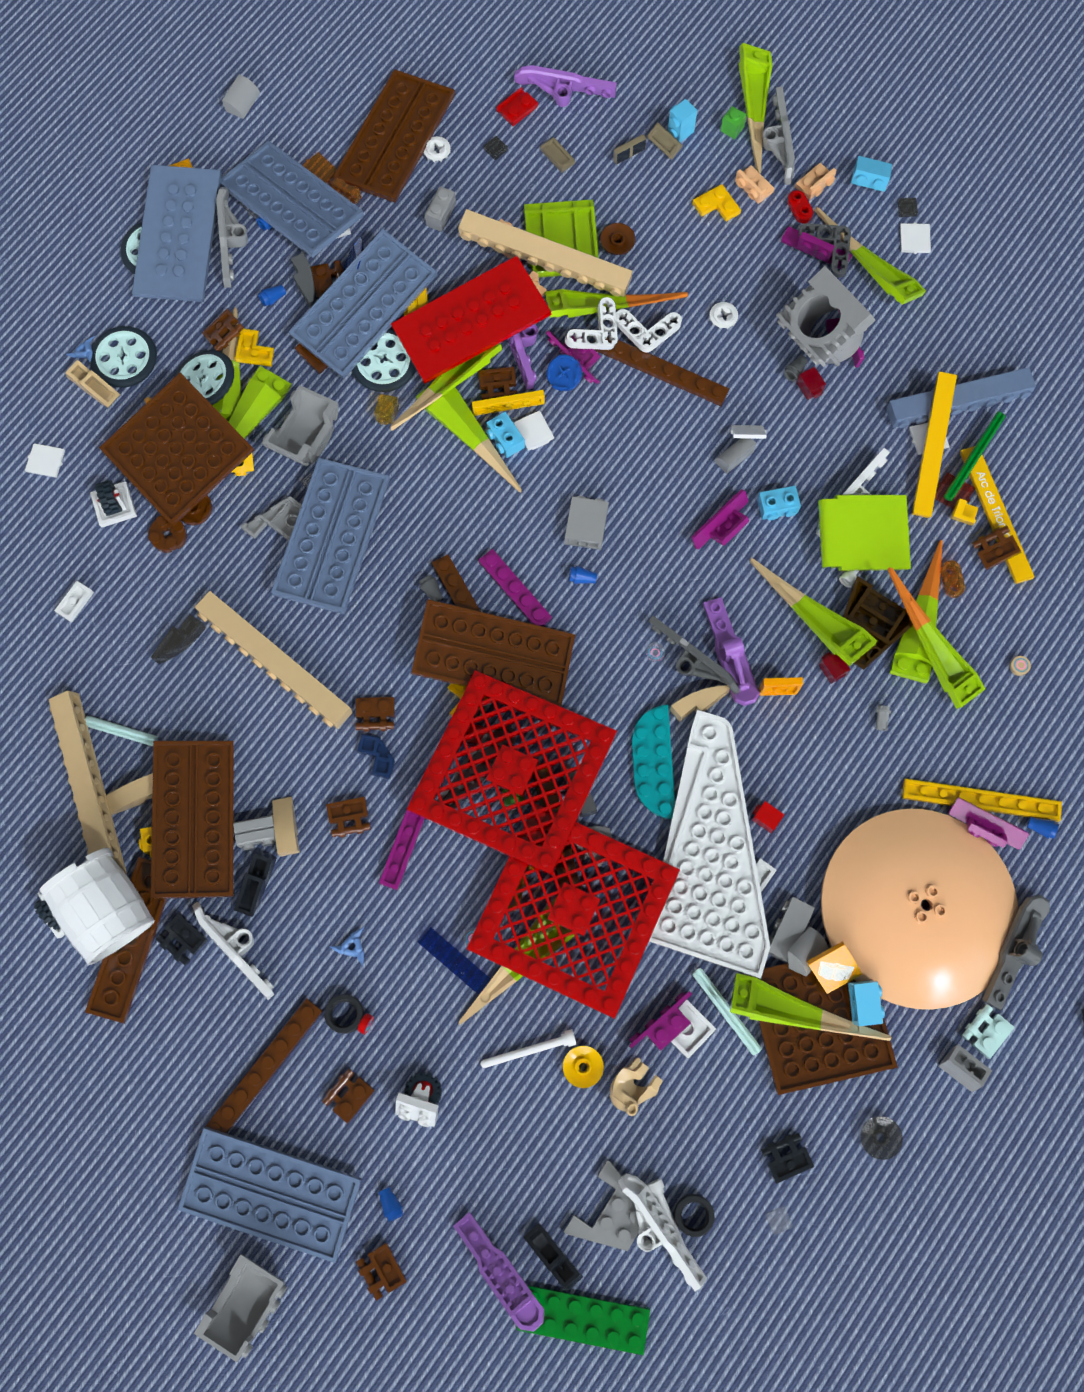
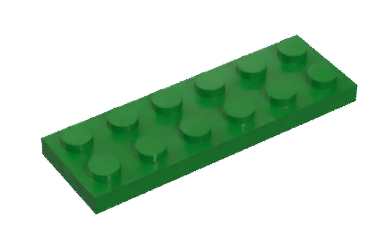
[517,1285,650,1355]

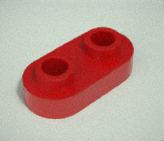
[787,190,813,224]

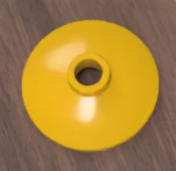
[563,1046,604,1088]

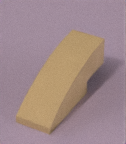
[65,360,120,408]
[670,685,730,722]
[106,773,153,815]
[272,797,300,857]

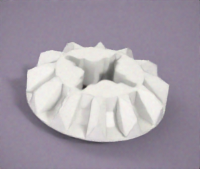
[424,136,450,162]
[710,302,738,329]

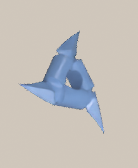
[66,335,96,362]
[329,927,364,967]

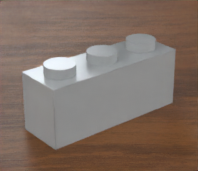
[768,897,815,964]

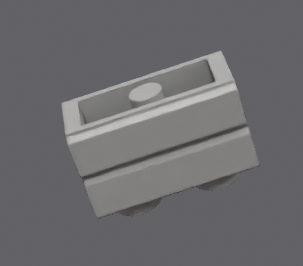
[425,187,456,231]
[233,815,276,850]

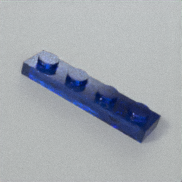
[418,927,491,995]

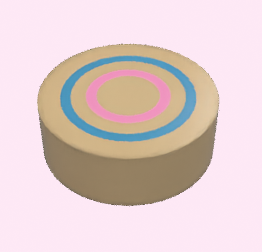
[1010,656,1031,676]

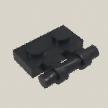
[156,913,208,966]
[761,1133,814,1184]

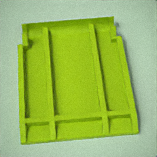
[524,199,599,278]
[818,495,911,571]

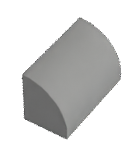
[222,74,260,119]
[714,438,756,474]
[788,927,828,976]
[939,1044,992,1092]

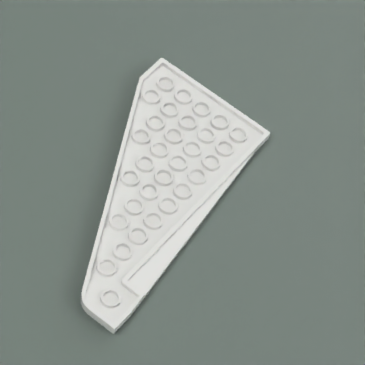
[649,710,770,979]

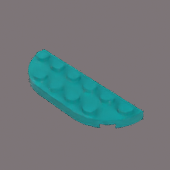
[632,705,675,819]

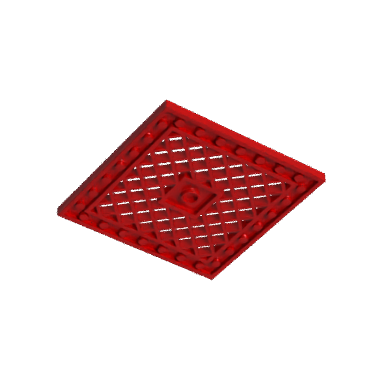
[407,671,617,875]
[466,803,680,1019]

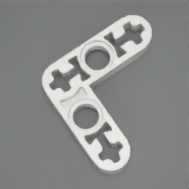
[565,297,618,350]
[616,309,682,352]

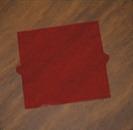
[935,472,976,510]

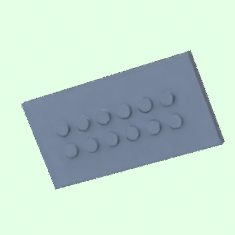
[220,141,364,258]
[132,165,222,302]
[288,229,438,379]
[271,458,390,615]
[178,1127,362,1263]

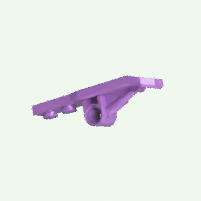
[514,65,617,107]
[507,324,538,390]
[703,597,760,706]
[453,1212,545,1332]

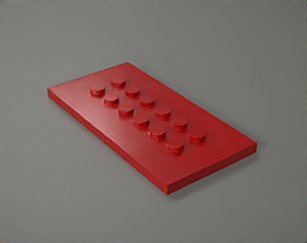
[391,256,552,384]

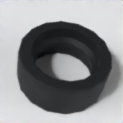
[324,994,365,1034]
[674,1194,715,1237]

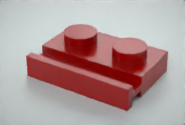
[496,87,538,127]

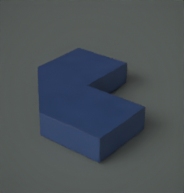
[357,734,395,780]

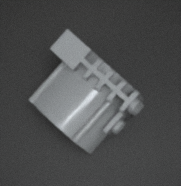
[776,266,876,367]

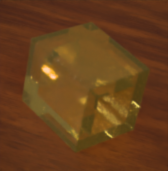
[374,394,399,425]

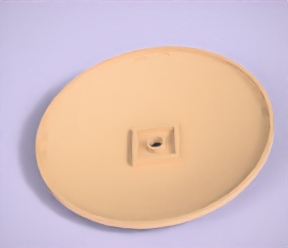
[821,809,1018,1010]

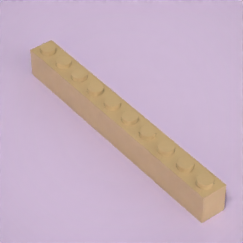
[458,209,633,297]
[195,591,353,729]
[49,691,127,874]

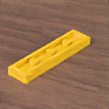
[472,390,545,416]

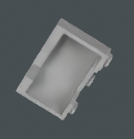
[262,385,339,466]
[194,1254,288,1362]

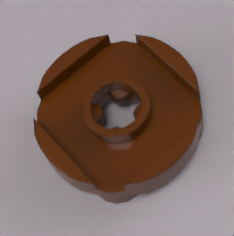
[148,515,187,553]

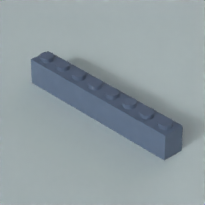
[886,367,1036,428]

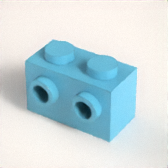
[668,99,697,143]
[851,156,892,192]
[486,412,525,458]
[757,486,801,520]
[848,980,885,1026]

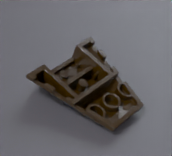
[843,576,913,670]

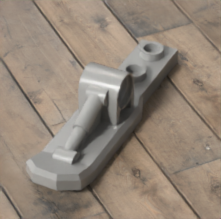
[763,86,795,185]
[216,187,248,288]

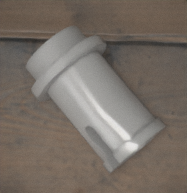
[875,706,891,731]

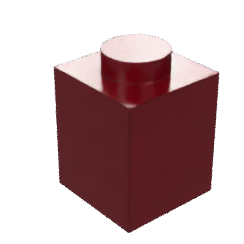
[796,367,826,400]
[819,652,851,684]

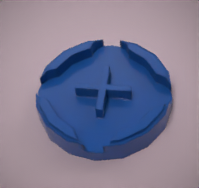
[547,354,582,391]

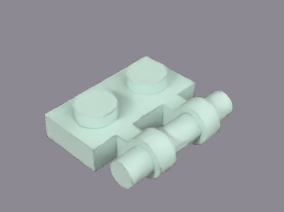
[962,1004,1015,1059]

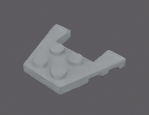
[241,496,302,541]
[564,1160,640,1251]

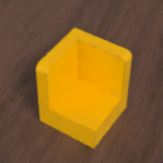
[950,499,978,526]

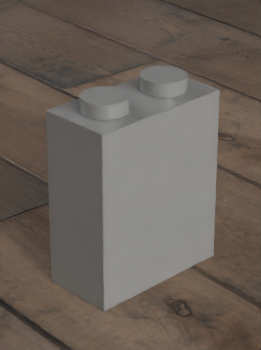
[565,496,609,550]

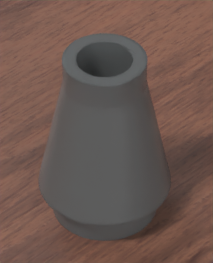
[784,355,808,381]
[419,575,443,602]

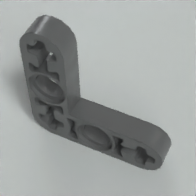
[798,223,851,278]

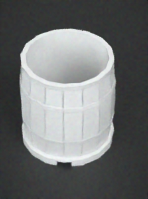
[37,848,155,965]

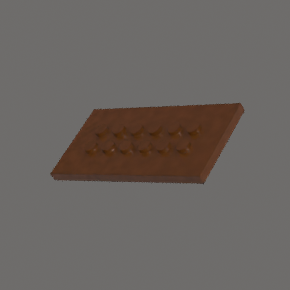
[333,69,456,203]
[411,599,575,707]
[151,741,234,899]

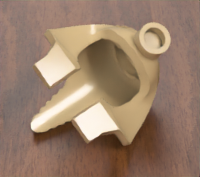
[609,1058,663,1116]

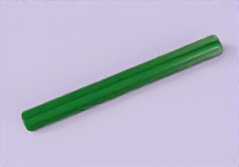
[944,411,1005,501]

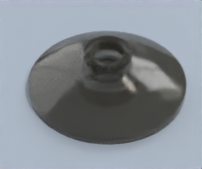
[860,1116,903,1160]

